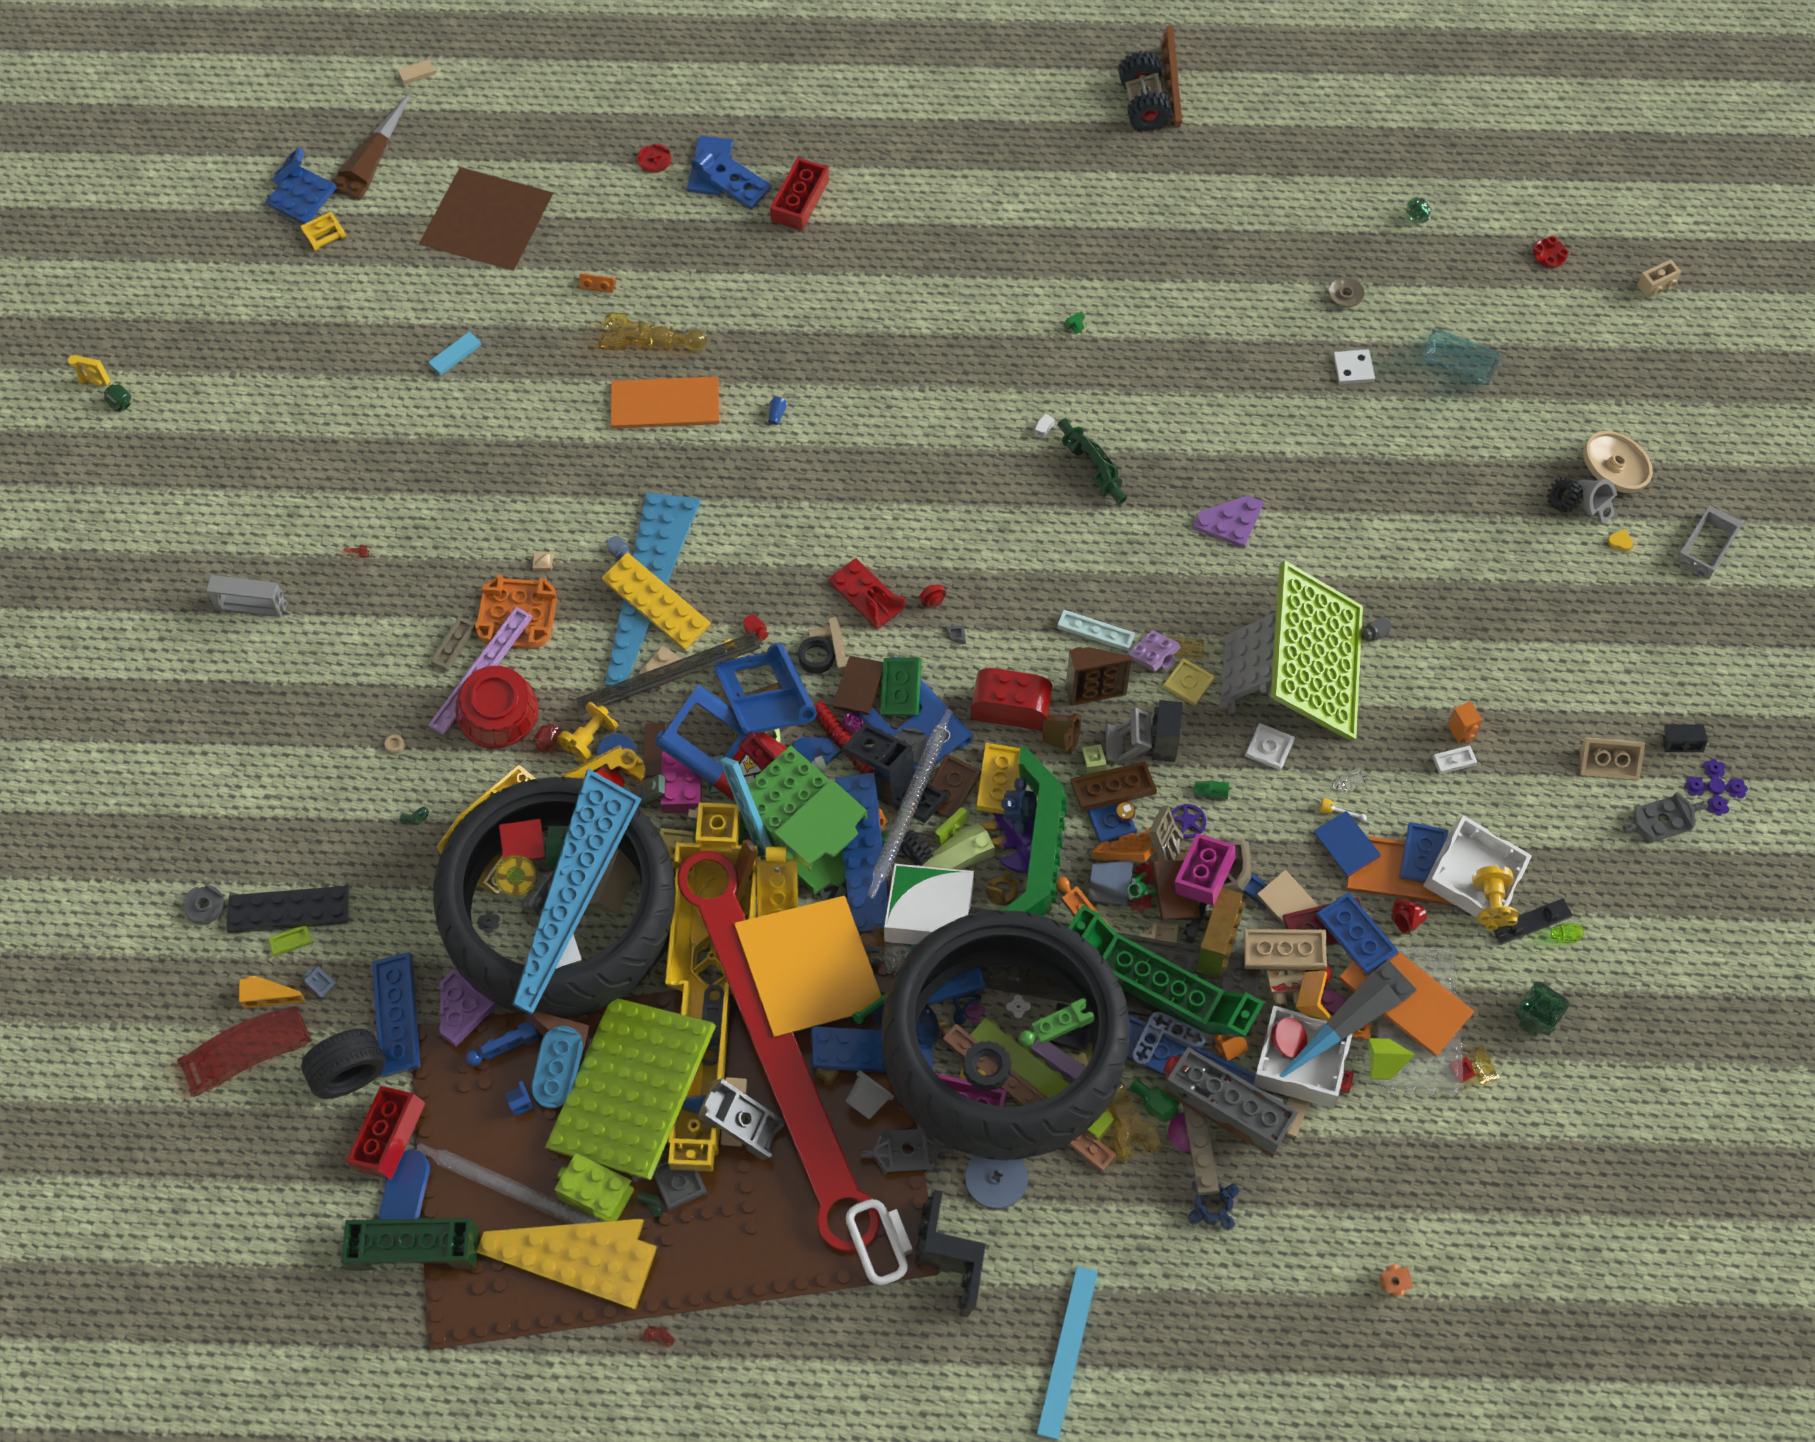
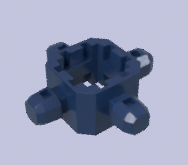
[1001,778,1037,834]
[1187,1180,1240,1231]

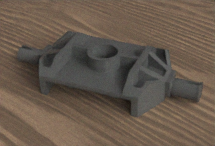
[1623,792,1706,842]
[860,1129,953,1175]

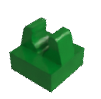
[1063,311,1085,334]

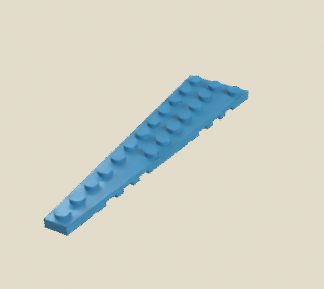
[605,493,701,689]
[512,769,641,1014]

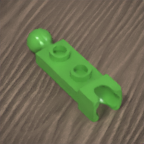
[1018,999,1094,1047]

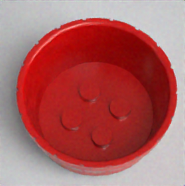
[455,665,539,749]

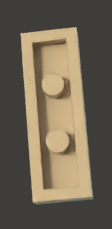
[809,617,847,675]

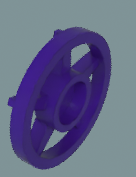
[1171,804,1206,839]

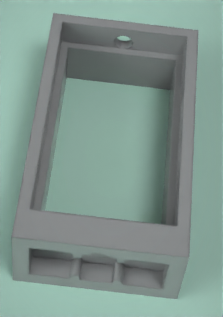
[1676,505,1743,579]
[207,575,287,617]

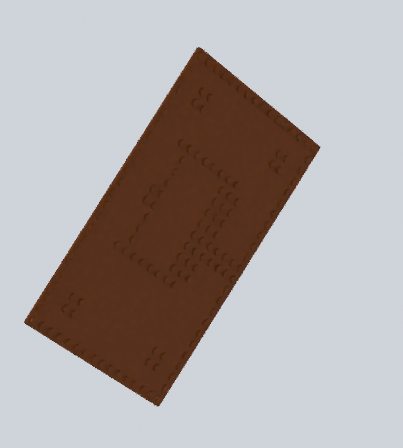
[412,960,940,1350]

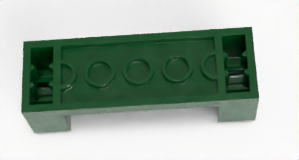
[341,1218,479,1271]

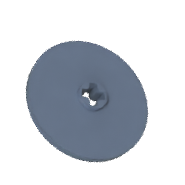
[965,1156,1028,1209]

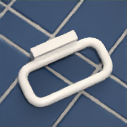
[846,1199,912,1285]

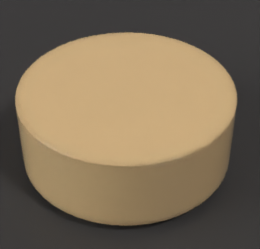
[384,735,405,754]

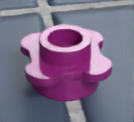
[964,1003,986,1024]

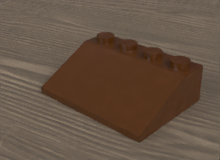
[1066,647,1132,706]

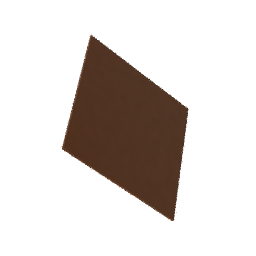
[419,167,554,271]

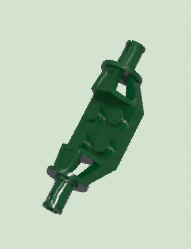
[1057,418,1127,505]

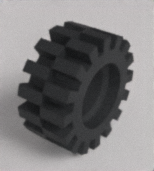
[1547,477,1583,513]
[897,829,933,866]

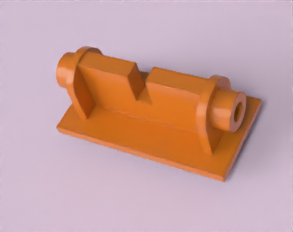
[579,273,616,293]

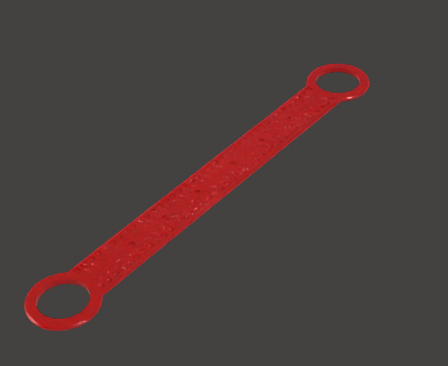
[677,851,880,1252]

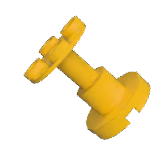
[557,702,619,763]
[1472,865,1518,930]

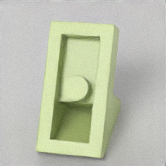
[1082,744,1106,775]

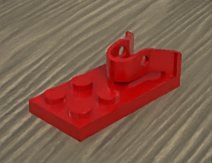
[828,558,905,630]

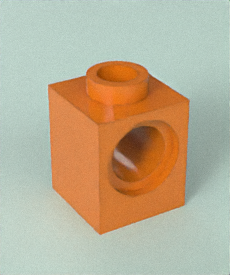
[1213,1035,1249,1061]

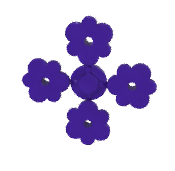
[1684,759,1748,816]

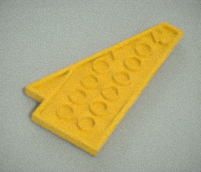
[477,1219,657,1309]

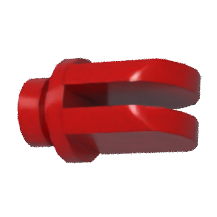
[743,614,768,641]

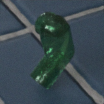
[400,807,429,825]
[637,1192,663,1217]

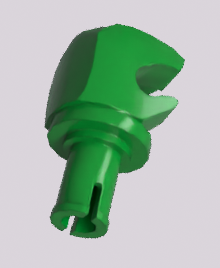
[1130,1078,1180,1123]

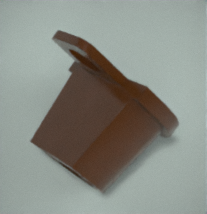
[1042,713,1081,754]

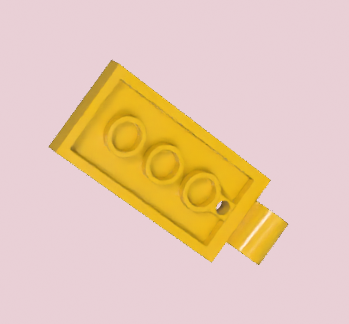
[756,847,798,917]

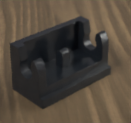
[1662,724,1708,752]

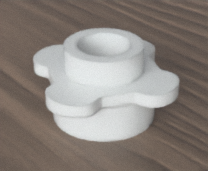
[1006,995,1031,1018]

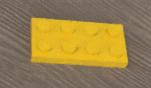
[976,743,1020,814]

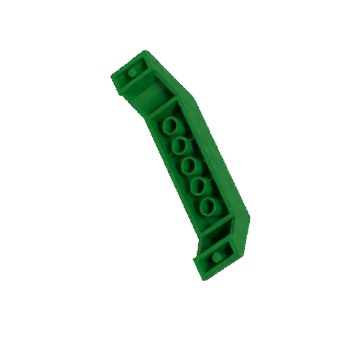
[999,747,1068,916]
[1068,904,1264,1038]

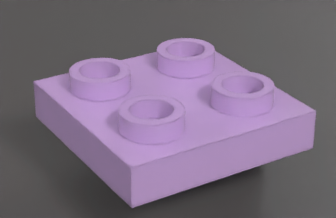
[1127,630,1181,671]

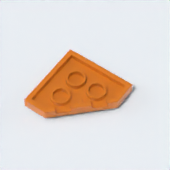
[1092,828,1155,863]

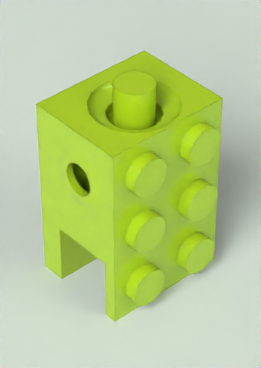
[554,1153,634,1222]

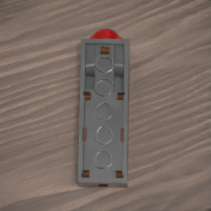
[1163,1047,1298,1158]

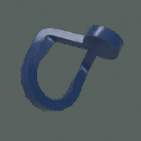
[953,993,982,1025]

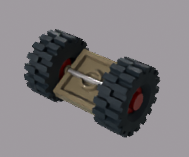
[1118,51,1172,132]

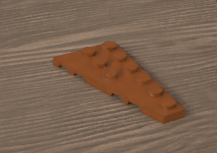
[1160,25,1182,127]

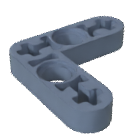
[1132,1012,1206,1067]

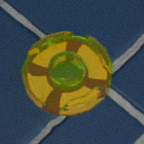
[495,855,536,896]

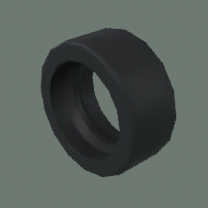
[798,636,834,674]

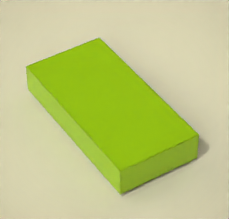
[268,926,313,957]

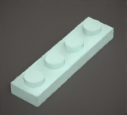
[1057,610,1135,652]

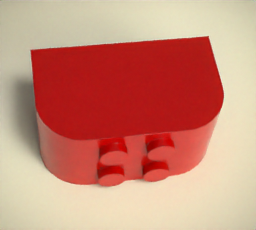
[970,668,1053,731]

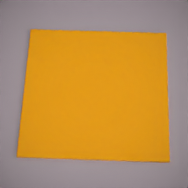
[734,896,881,1037]

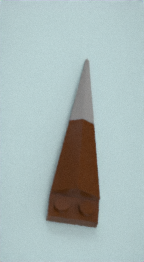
[332,95,409,200]

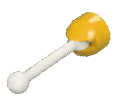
[1319,798,1367,822]

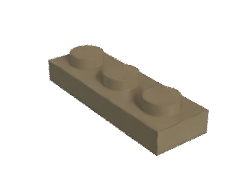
[431,616,475,671]

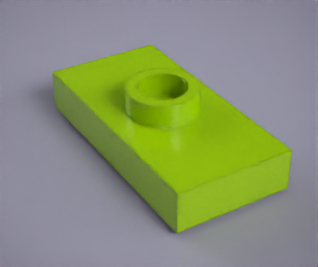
[935,807,968,845]

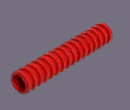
[814,701,875,774]

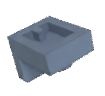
[302,966,335,998]

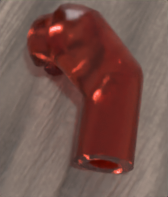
[643,1326,676,1348]

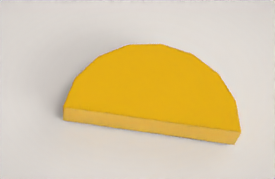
[617,753,646,783]

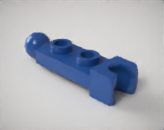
[466,1022,540,1066]

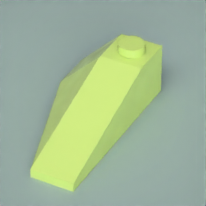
[917,823,995,870]

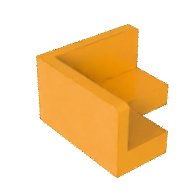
[1296,970,1332,1020]

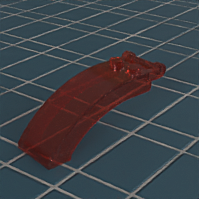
[177,1006,312,1097]

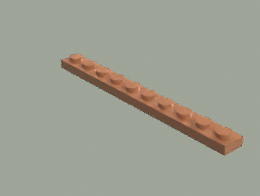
[942,1024,1116,1173]

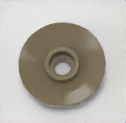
[1329,277,1364,307]

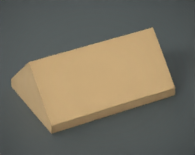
[1580,737,1645,780]
[588,850,636,915]

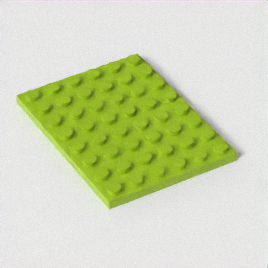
[1270,561,1363,741]
[545,998,716,1180]

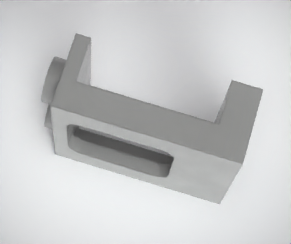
[1105,708,1152,765]

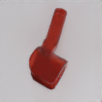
[343,544,369,558]

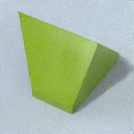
[1368,1038,1416,1080]

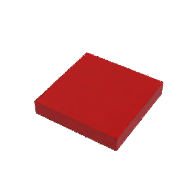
[499,819,545,862]

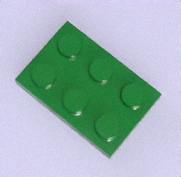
[880,657,922,716]

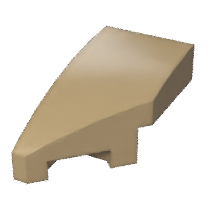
[1138,922,1180,947]

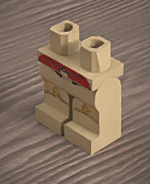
[1264,969,1305,1008]

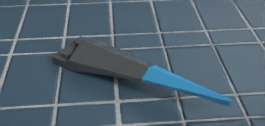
[1280,960,1417,1078]

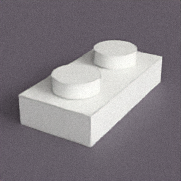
[1433,746,1477,775]

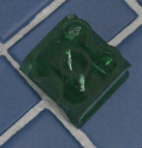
[1514,982,1570,1037]

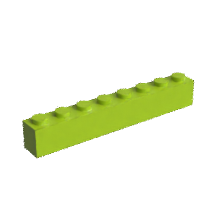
[971,1018,1114,1141]

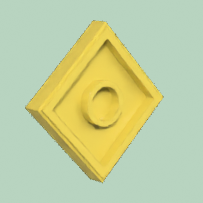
[1163,658,1215,706]

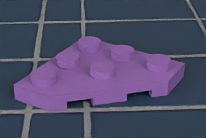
[1193,496,1264,548]
[440,969,498,1047]

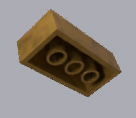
[1196,888,1245,979]

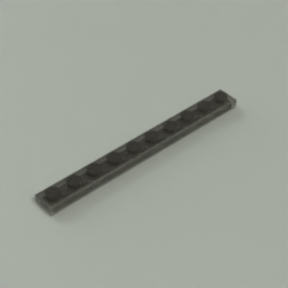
[576,632,761,715]

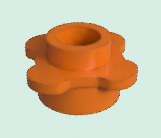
[1352,1023,1372,1040]

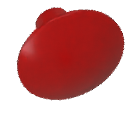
[1533,236,1569,268]

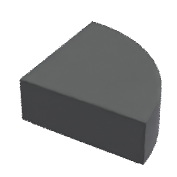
[946,625,966,644]

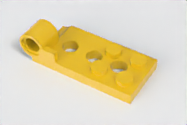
[559,745,637,780]

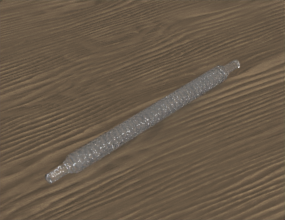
[867,709,952,898]
[417,1143,607,1225]

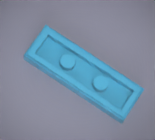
[428,332,481,376]

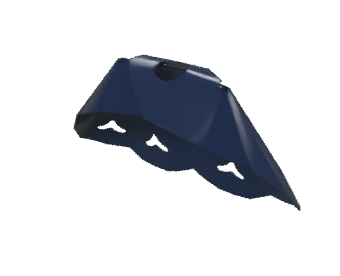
[872,1003,940,1043]

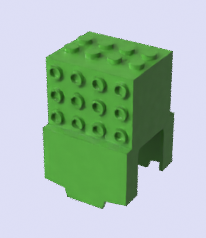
[733,745,868,895]

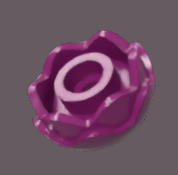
[843,713,863,734]

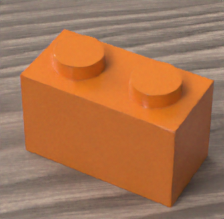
[1447,701,1482,744]

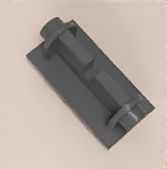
[522,872,554,915]

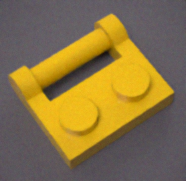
[300,212,346,252]
[68,355,110,386]

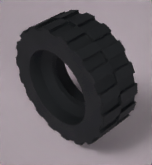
[963,1041,1011,1091]

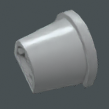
[1576,479,1617,523]
[845,1070,894,1119]

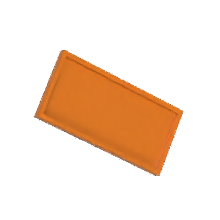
[611,376,719,429]
[1347,836,1454,905]
[1338,952,1475,1057]

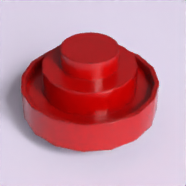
[919,584,946,607]

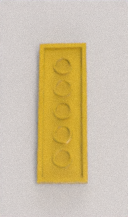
[602,552,711,651]

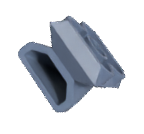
[1088,860,1133,906]

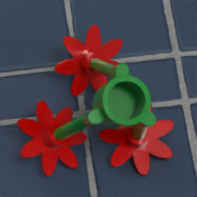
[1127,861,1156,914]

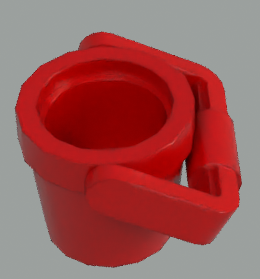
[1391,899,1427,934]

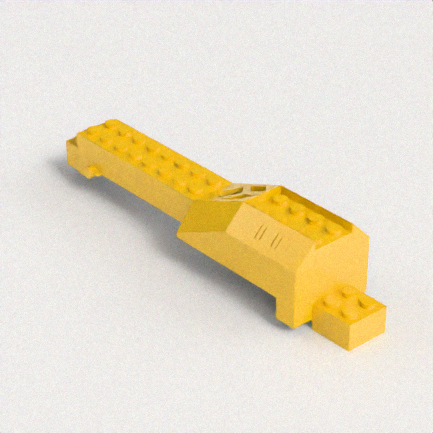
[665,803,758,1172]

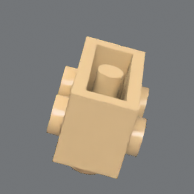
[1637,260,1681,298]

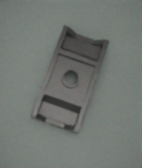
[697,1079,786,1160]

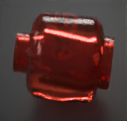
[533,724,561,753]

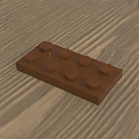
[1071,761,1157,812]

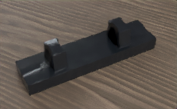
[1493,898,1573,945]

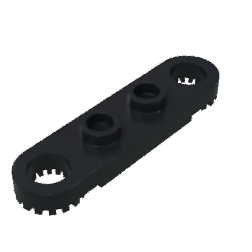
[701,984,724,1066]

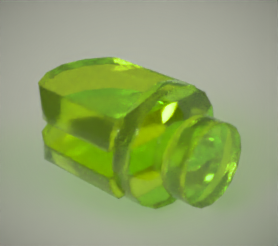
[1551,923,1584,943]

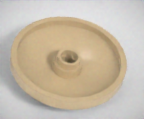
[1583,431,1653,493]

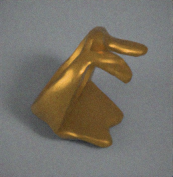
[985,870,1020,905]

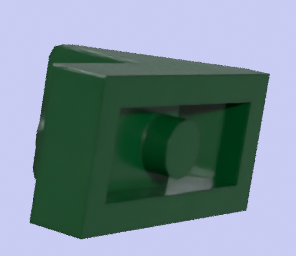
[546,826,569,867]

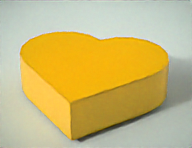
[1608,529,1633,552]

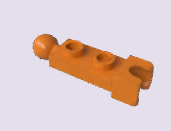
[1055,877,1110,926]

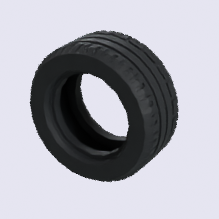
[301,1029,386,1099]

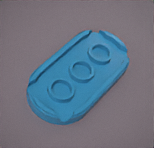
[531,1026,583,1108]

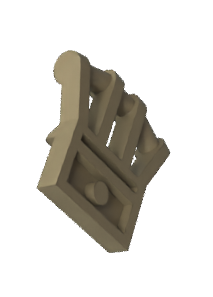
[1149,806,1184,861]

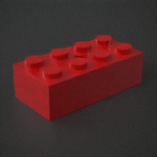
[770,157,829,231]
[346,1086,425,1179]

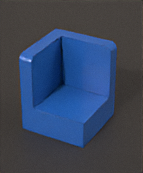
[506,1081,534,1117]

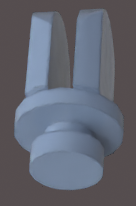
[607,536,632,560]

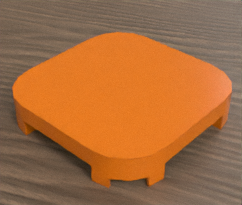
[475,575,557,649]

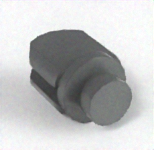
[1362,617,1392,640]

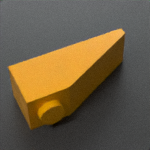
[239,976,305,1009]

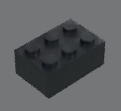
[1149,700,1183,762]

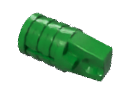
[1194,780,1229,800]

